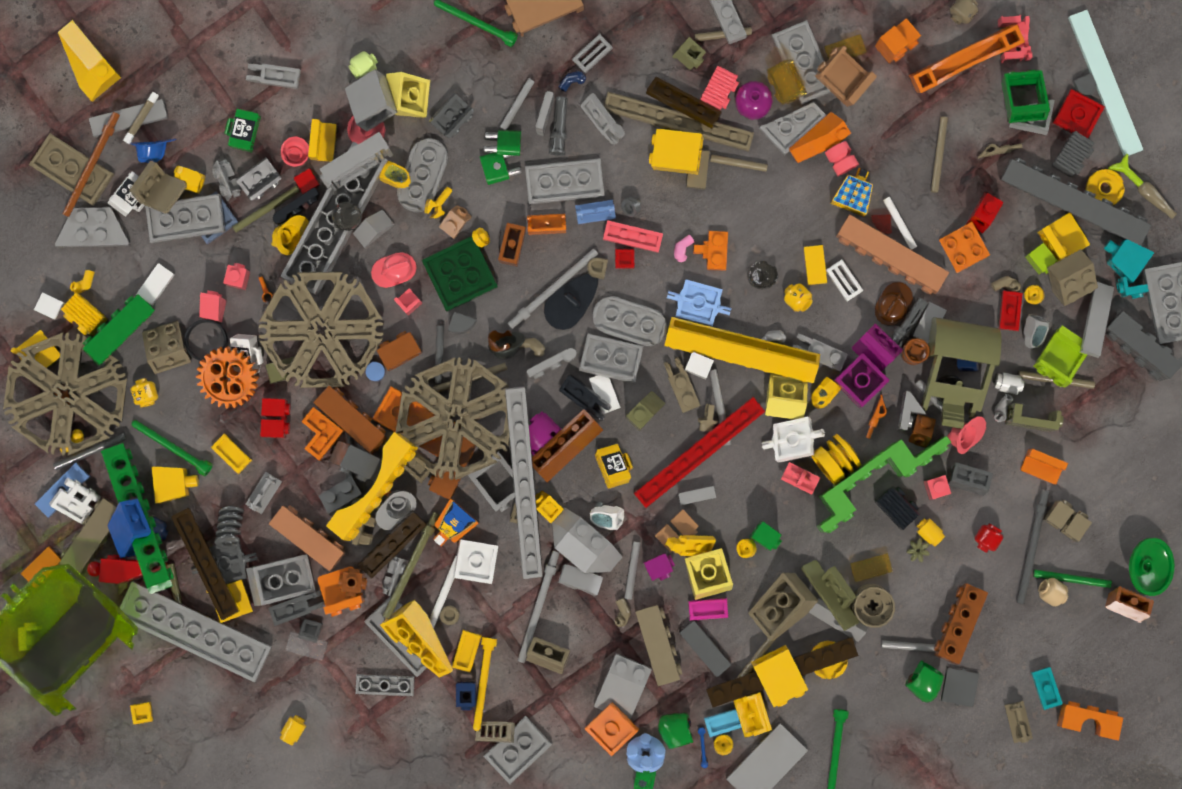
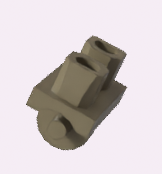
[352,514,377,546]

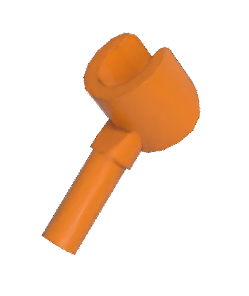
[259,276,274,303]

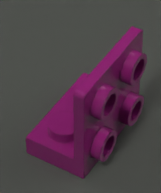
[851,323,903,371]

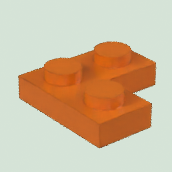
[302,407,344,461]

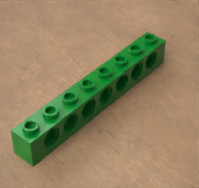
[101,443,174,594]

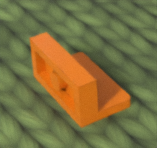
[1020,449,1068,484]

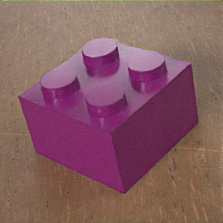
[833,353,890,409]

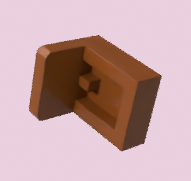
[909,414,936,447]

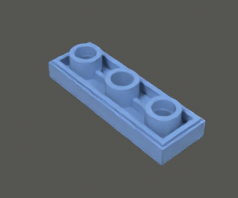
[35,463,90,518]

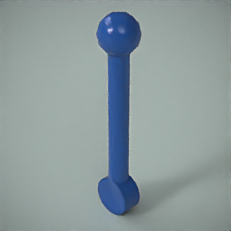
[698,727,708,768]

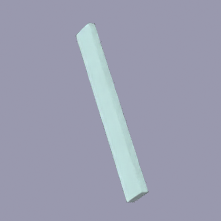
[1068,10,1143,156]

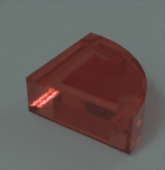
[871,214,892,234]

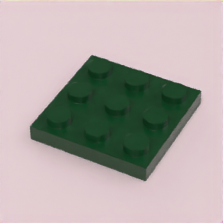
[422,236,498,312]

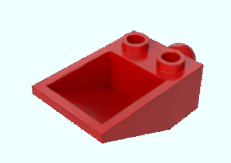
[87,555,167,584]

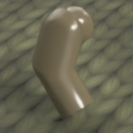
[519,338,545,357]

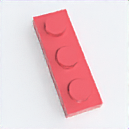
[603,220,663,253]

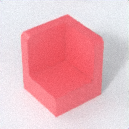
[394,288,422,315]

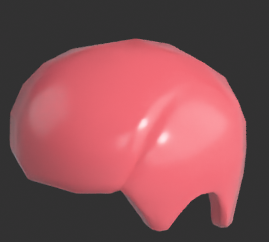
[281,136,309,167]

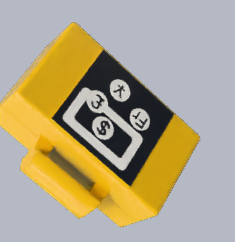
[595,444,633,489]

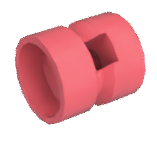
[825,141,859,177]

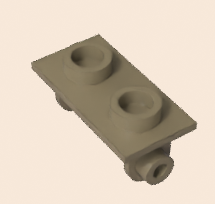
[1004,701,1033,743]

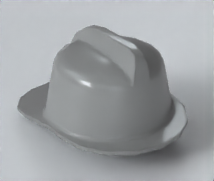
[376,490,417,530]

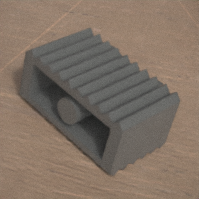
[1052,131,1094,177]

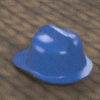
[130,138,177,163]

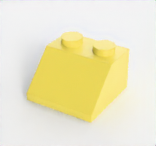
[386,72,430,118]
[765,373,808,420]
[685,548,733,600]

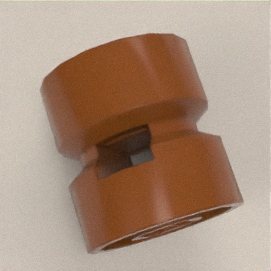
[901,338,930,365]

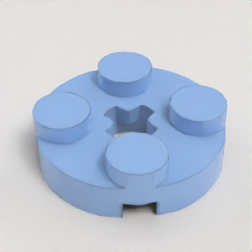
[626,733,666,773]

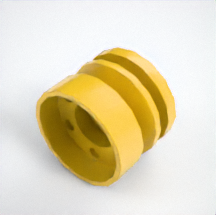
[811,434,861,485]

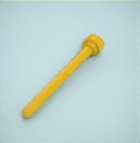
[473,637,497,731]

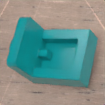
[1116,276,1149,299]

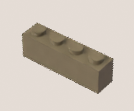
[59,498,118,576]
[635,604,682,686]

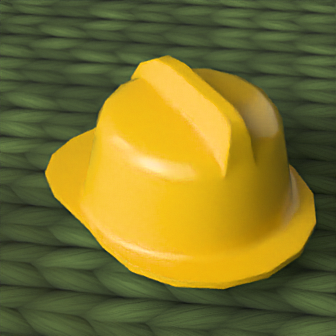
[271,215,309,255]

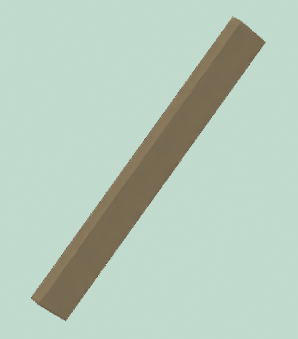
[604,92,754,152]

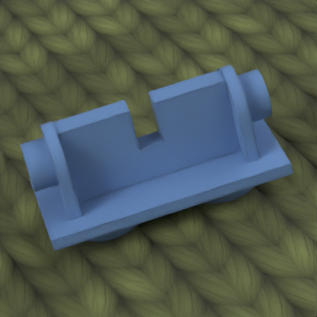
[575,200,616,224]

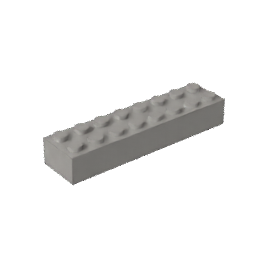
[281,142,388,297]

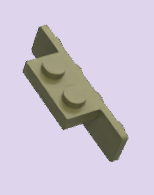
[801,560,859,631]

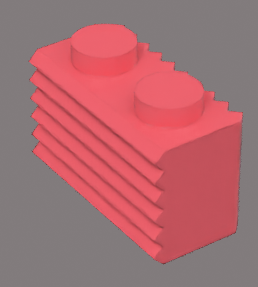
[700,66,739,111]

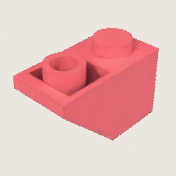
[200,290,227,323]

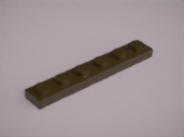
[171,508,240,620]

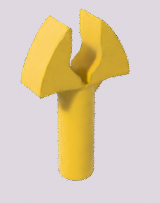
[425,187,452,218]

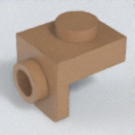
[439,205,472,239]

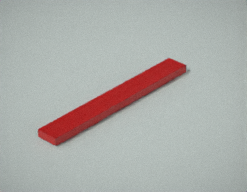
[634,397,765,508]

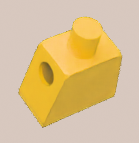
[152,467,199,504]

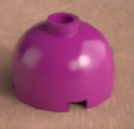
[735,81,773,120]

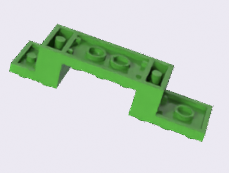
[816,436,951,533]

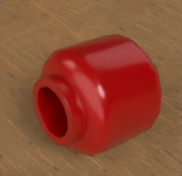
[974,523,1004,553]

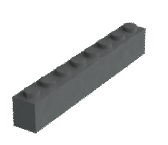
[1000,157,1151,246]

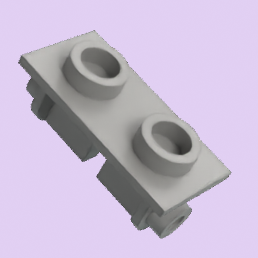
[212,160,241,201]
[246,472,282,514]
[382,556,409,596]

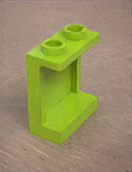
[1033,325,1087,388]

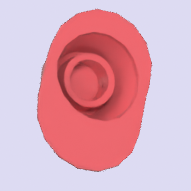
[371,252,416,288]
[947,416,986,454]

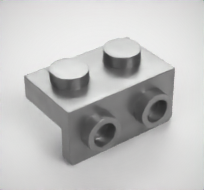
[235,157,282,201]

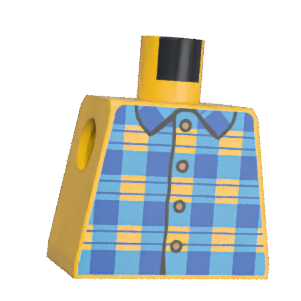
[830,168,873,217]

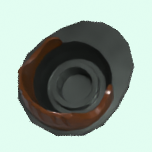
[488,330,525,359]

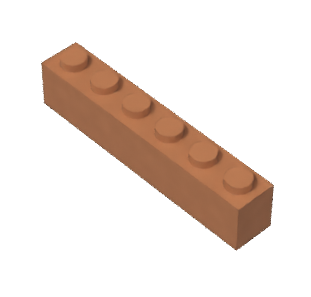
[836,214,949,295]

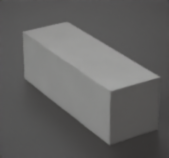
[678,486,716,505]

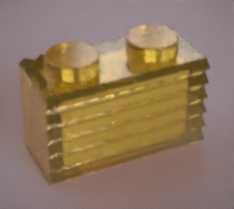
[767,59,807,105]

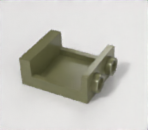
[1005,403,1063,432]

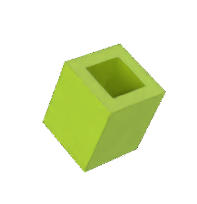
[1025,243,1058,274]

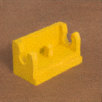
[734,692,772,737]

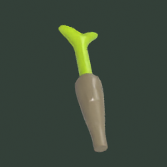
[1108,154,1177,219]

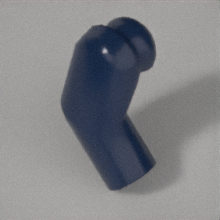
[558,71,586,92]

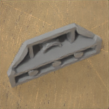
[552,507,622,573]

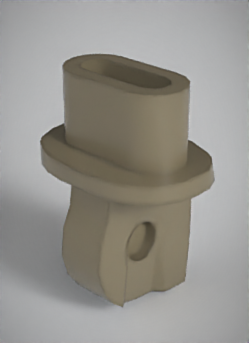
[698,404,718,432]

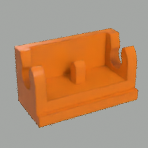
[527,214,566,235]

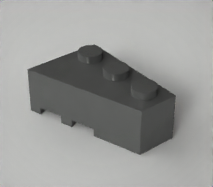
[328,441,382,486]

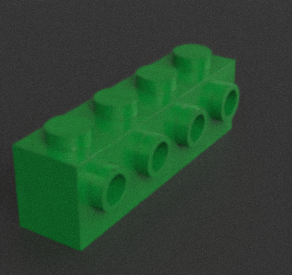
[83,294,155,366]

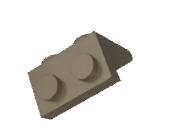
[129,161,187,214]

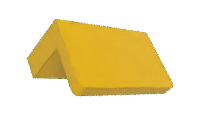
[308,119,337,162]

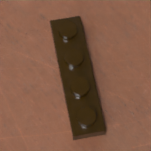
[646,77,722,129]
[358,510,427,578]

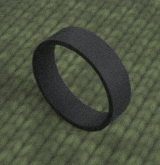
[184,319,228,361]

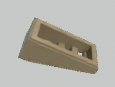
[475,721,515,743]

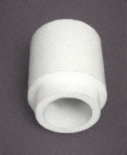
[994,372,1024,395]

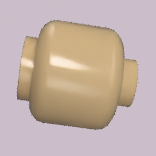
[1038,578,1068,607]

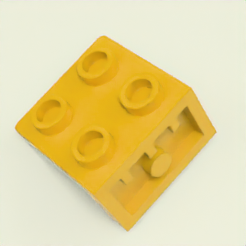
[1037,213,1090,263]

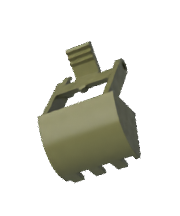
[921,317,1002,429]

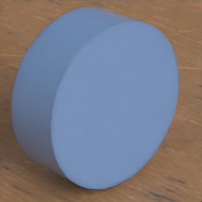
[366,362,385,381]

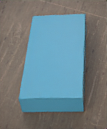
[704,708,742,737]

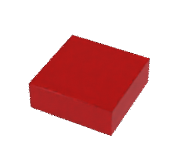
[294,168,320,194]
[615,249,634,269]

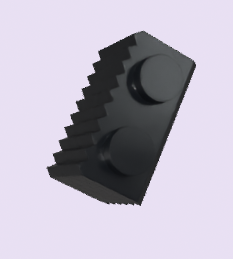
[875,486,920,530]

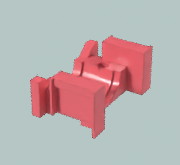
[998,15,1032,64]

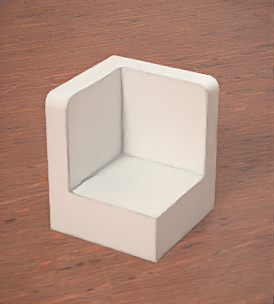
[34,293,66,319]
[684,352,714,380]

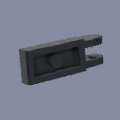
[272,188,320,225]
[559,374,612,420]

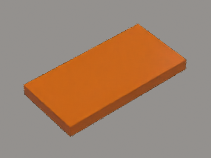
[372,386,455,457]

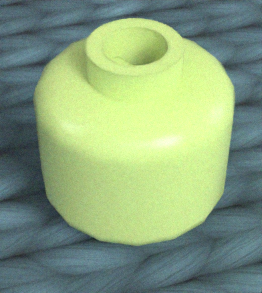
[348,51,378,79]

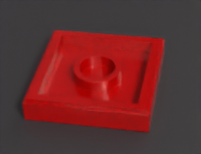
[1053,89,1105,138]

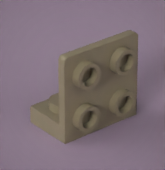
[142,321,191,374]

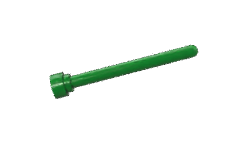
[434,0,518,48]
[132,420,213,477]
[827,709,849,789]

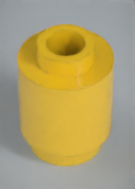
[916,518,945,547]
[280,715,306,745]

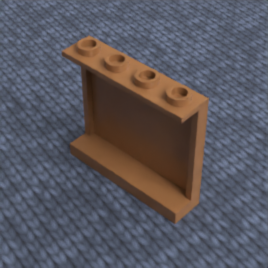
[504,0,584,37]

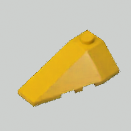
[58,20,121,102]
[380,600,453,678]

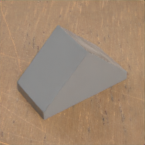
[353,210,395,248]

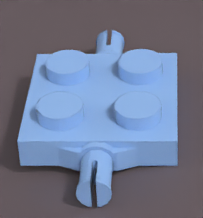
[667,280,731,327]

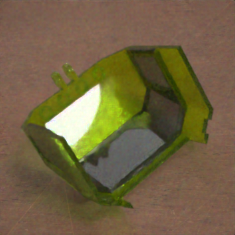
[0,564,138,716]

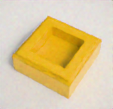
[130,702,154,725]

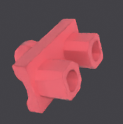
[781,462,820,495]

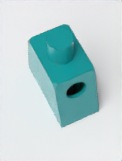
[1103,239,1154,284]

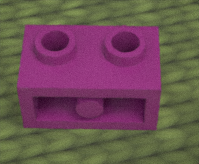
[643,553,675,581]

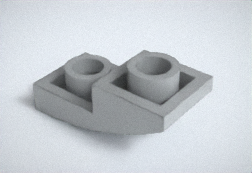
[558,564,603,596]

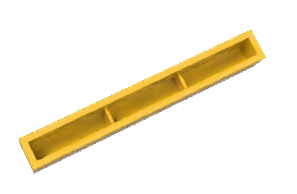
[664,317,821,383]

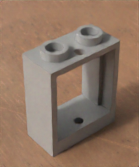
[468,452,515,512]

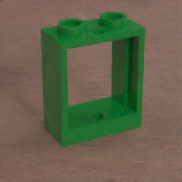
[1001,70,1050,123]

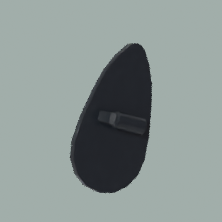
[544,274,598,330]

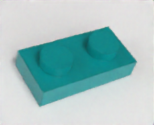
[1031,667,1063,710]

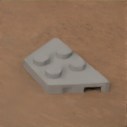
[55,207,130,247]

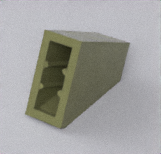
[626,391,666,432]

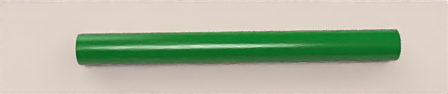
[1033,569,1112,588]

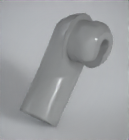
[762,330,786,344]
[994,394,1013,422]

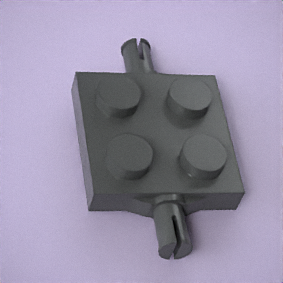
[191,541,257,583]

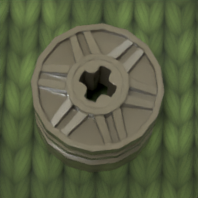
[851,584,895,628]

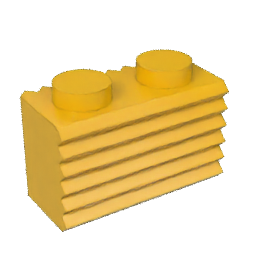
[61,292,108,336]

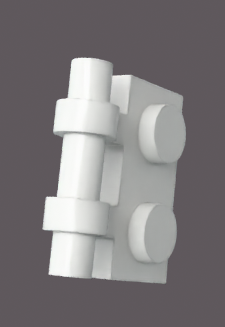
[49,478,101,524]

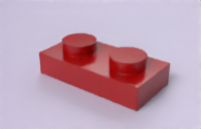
[999,291,1023,331]

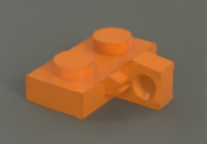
[693,231,728,271]

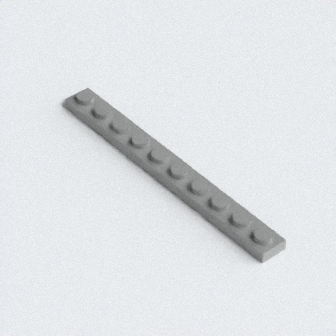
[505,386,542,579]

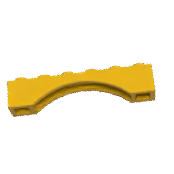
[326,432,418,541]

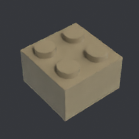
[1047,249,1098,306]

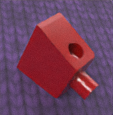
[966,193,1004,234]

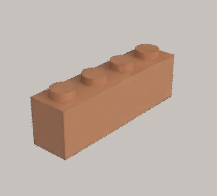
[269,505,346,571]

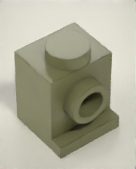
[672,37,706,70]

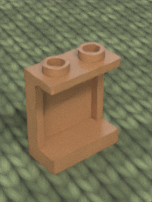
[815,46,877,107]

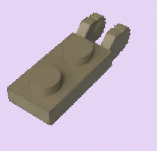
[664,357,700,413]

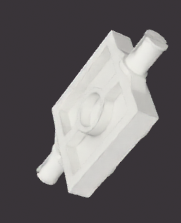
[762,417,825,462]

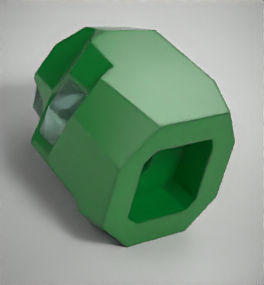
[634,771,656,789]

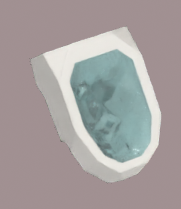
[590,505,624,530]

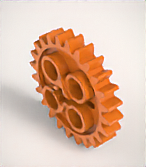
[196,346,259,409]

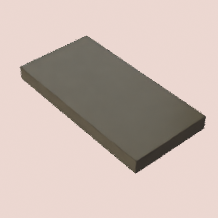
[29,133,114,206]

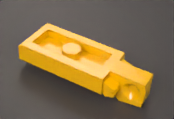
[665,535,716,556]

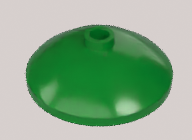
[1129,538,1175,596]

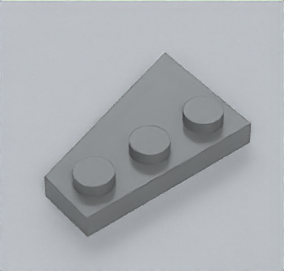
[759,102,826,156]

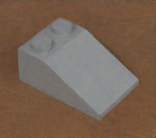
[246,554,316,606]
[594,653,652,719]

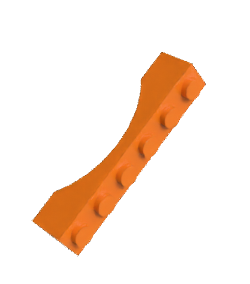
[909,24,1025,93]

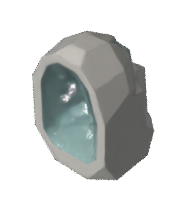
[1023,314,1049,349]

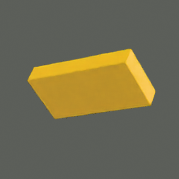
[803,245,827,285]
[211,434,252,474]
[452,630,482,673]

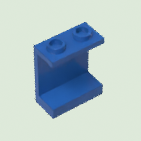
[107,499,151,559]

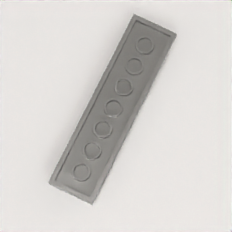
[115,581,272,682]

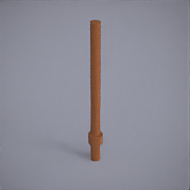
[62,112,120,217]

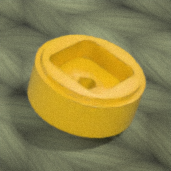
[472,227,490,248]
[1024,285,1045,305]
[736,539,756,558]
[714,735,733,755]

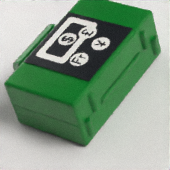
[224,109,261,153]

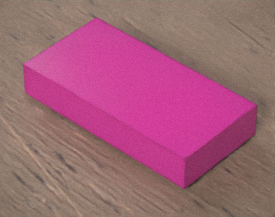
[688,598,728,620]

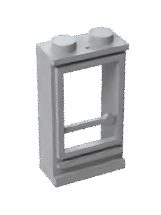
[320,132,393,191]

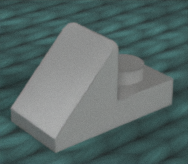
[897,391,926,431]

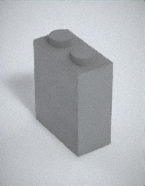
[345,69,398,131]

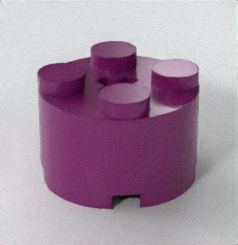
[529,412,562,456]

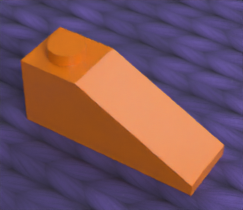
[789,112,851,163]

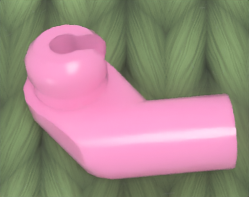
[674,235,694,262]

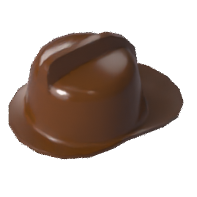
[875,282,913,326]

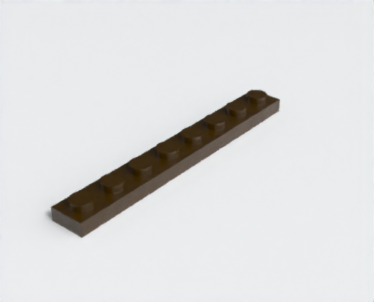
[706,637,859,708]

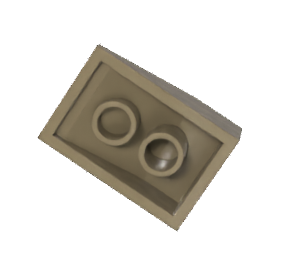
[748,572,818,641]

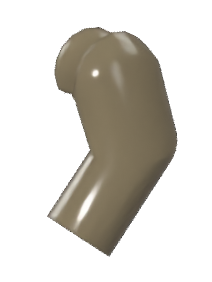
[991,276,1021,292]
[615,598,631,627]

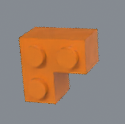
[875,18,921,64]

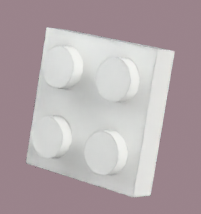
[453,539,498,584]

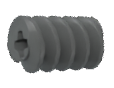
[215,506,244,549]

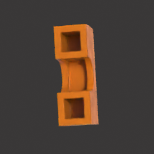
[1057,701,1123,741]

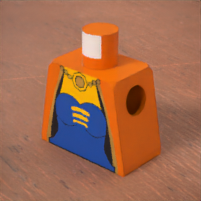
[433,499,479,547]

